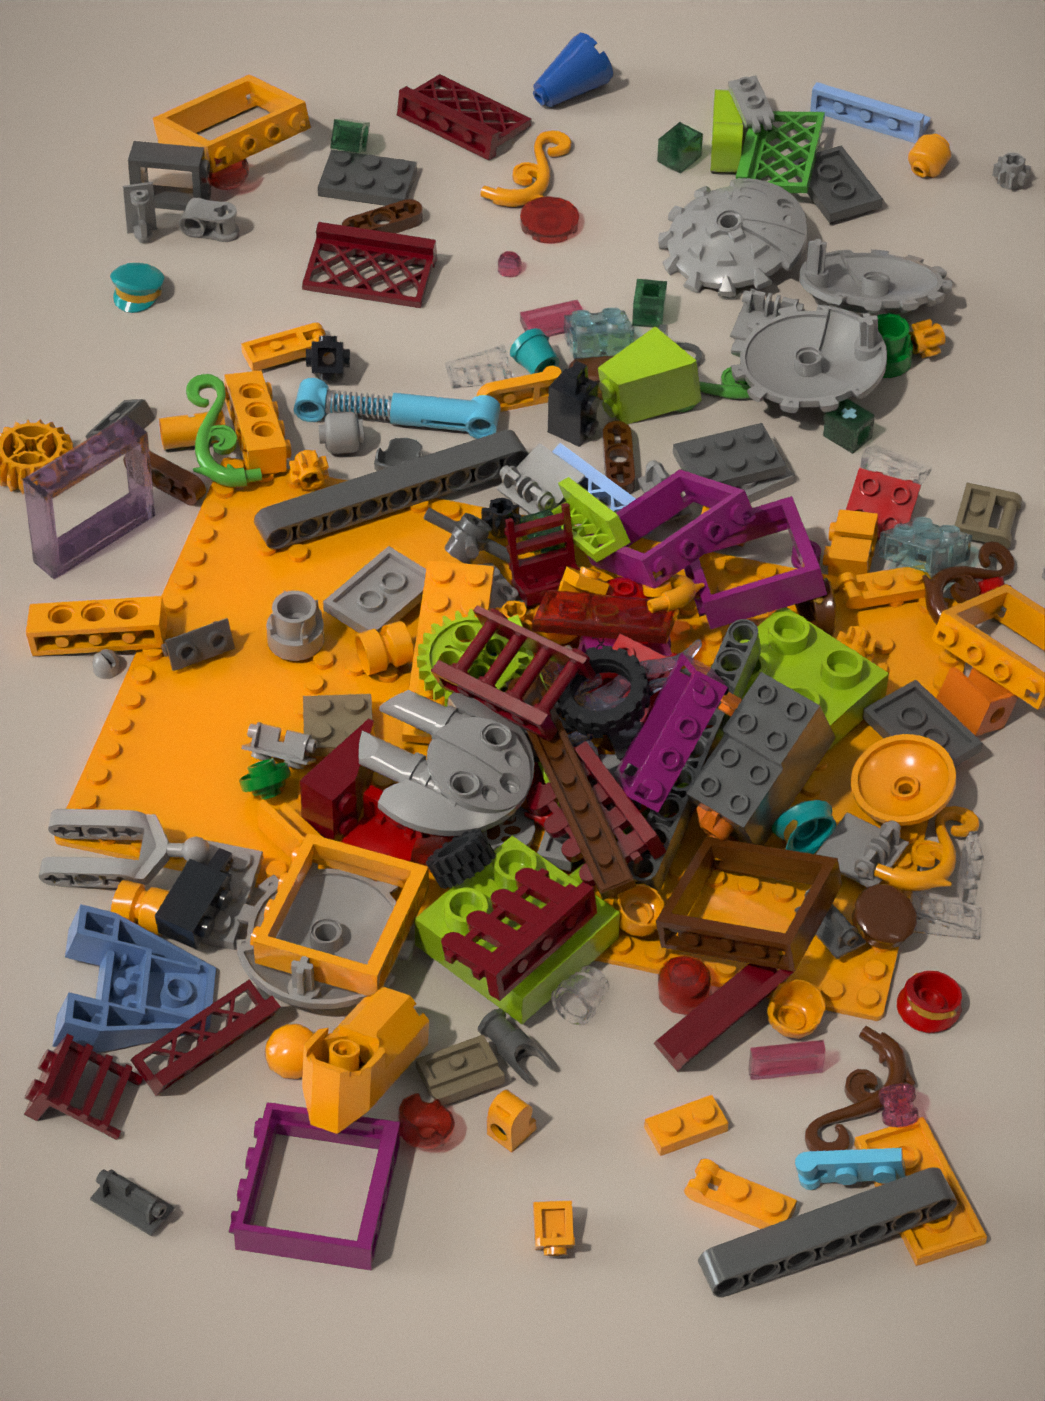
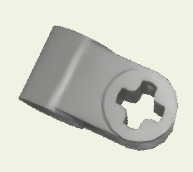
[179,198,240,242]

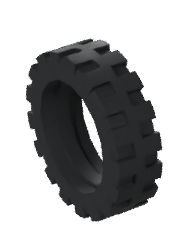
[557,646,650,738]

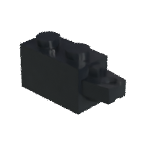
[547,361,600,447]
[155,848,234,949]

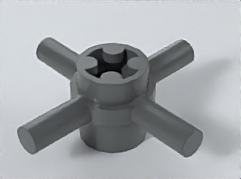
[424,508,510,564]

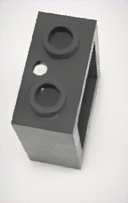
[128,141,211,211]

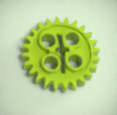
[417,609,528,707]

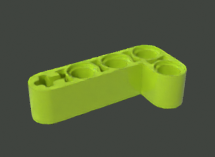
[710,89,743,173]

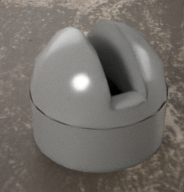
[92,649,120,679]

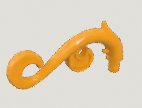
[480,130,572,207]
[617,571,705,613]
[874,806,979,891]

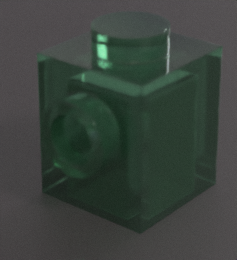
[657,122,703,174]

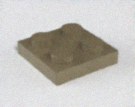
[303,694,372,757]

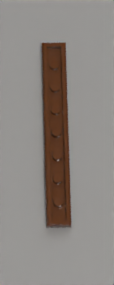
[505,675,636,900]

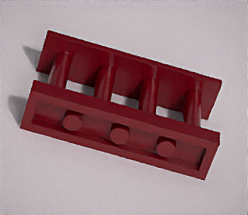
[431,605,596,741]

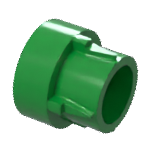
[877,313,913,378]

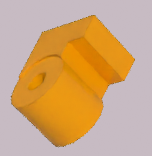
[487,1089,536,1152]

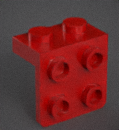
[341,785,430,881]

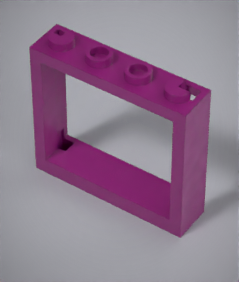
[586,469,756,589]
[684,496,827,629]
[614,652,728,812]
[228,1102,401,1271]

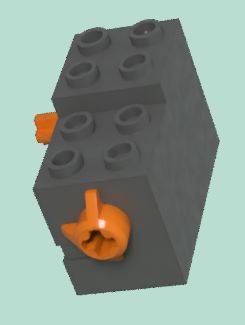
[686,672,836,846]

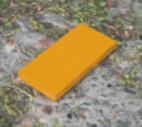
[854,1116,987,1266]

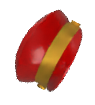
[896,971,962,1033]

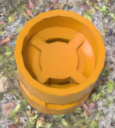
[355,621,414,675]
[111,880,169,936]

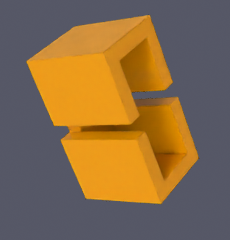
[823,509,878,577]

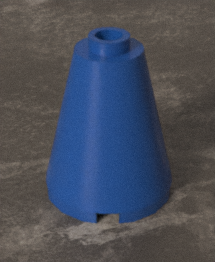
[533,32,614,107]

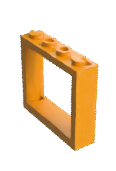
[153,74,311,173]
[931,584,1045,710]
[250,833,429,996]

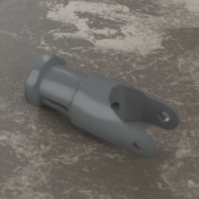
[478,1008,553,1086]

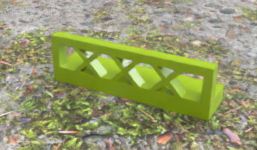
[544,477,631,562]

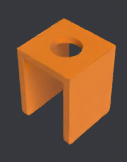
[936,667,1018,736]

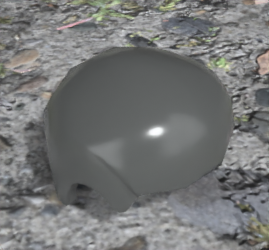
[374,438,423,471]

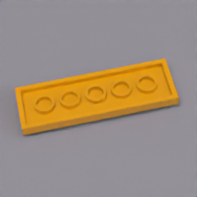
[402,560,494,744]

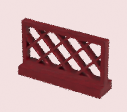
[397,74,532,160]
[302,222,437,308]

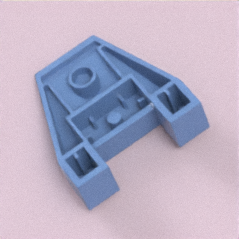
[52,904,216,1053]

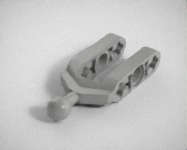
[39,809,210,888]

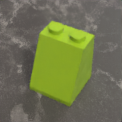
[598,326,702,424]

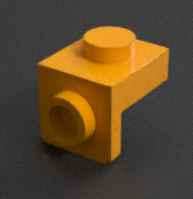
[556,566,609,608]
[533,1200,575,1256]

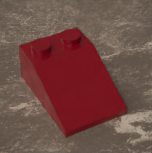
[300,718,375,842]

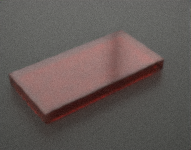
[532,590,679,644]

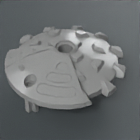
[658,178,808,297]
[799,239,952,314]
[731,305,887,413]
[236,862,415,1009]

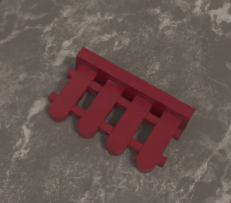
[527,741,666,886]
[441,868,597,1001]

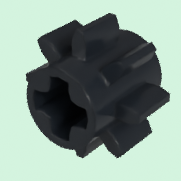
[481,498,521,538]

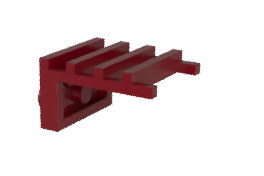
[504,503,581,606]
[24,1033,143,1140]

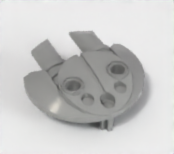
[358,690,534,836]

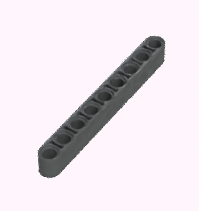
[254,430,529,550]
[627,619,761,892]

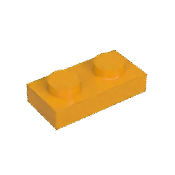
[644,1095,729,1156]

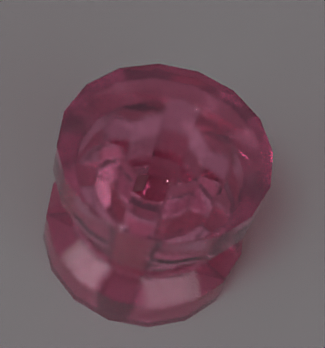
[879,1084,919,1127]

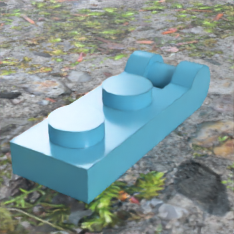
[795,1148,905,1190]

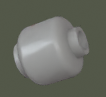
[318,412,364,454]

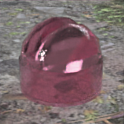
[497,251,522,278]

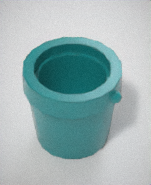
[510,328,560,374]

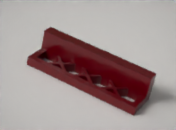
[653,964,794,1072]
[130,979,281,1096]

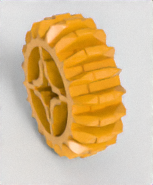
[0,419,76,494]

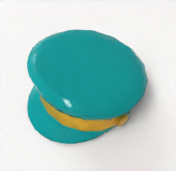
[110,263,165,313]
[772,800,836,854]

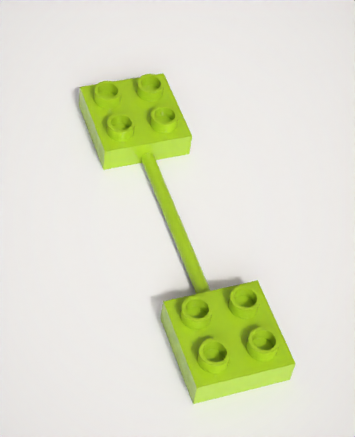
[415,607,889,1024]

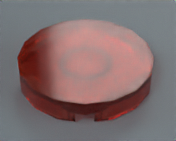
[520,196,579,244]

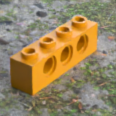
[224,370,292,475]
[26,596,168,656]

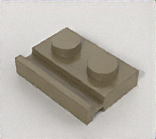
[415,1035,505,1108]

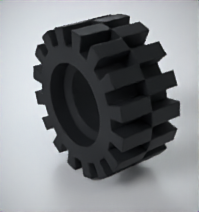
[426,828,496,889]

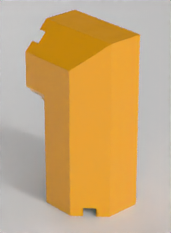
[302,987,429,1134]

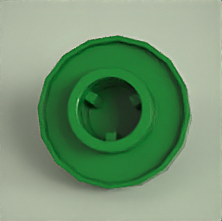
[239,758,291,800]

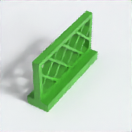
[736,111,825,193]

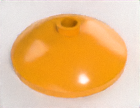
[851,734,956,826]

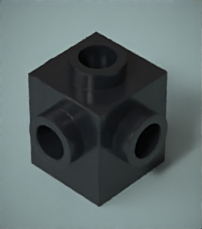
[306,336,350,380]

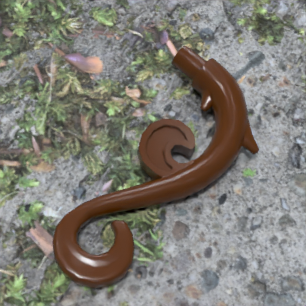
[922,541,1015,625]
[805,1025,915,1151]

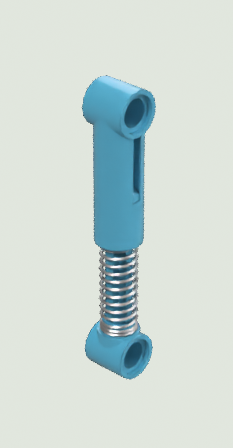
[293,378,501,439]

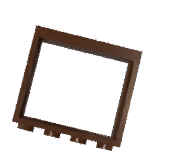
[656,836,842,972]

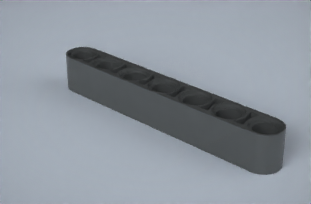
[698,1167,958,1297]

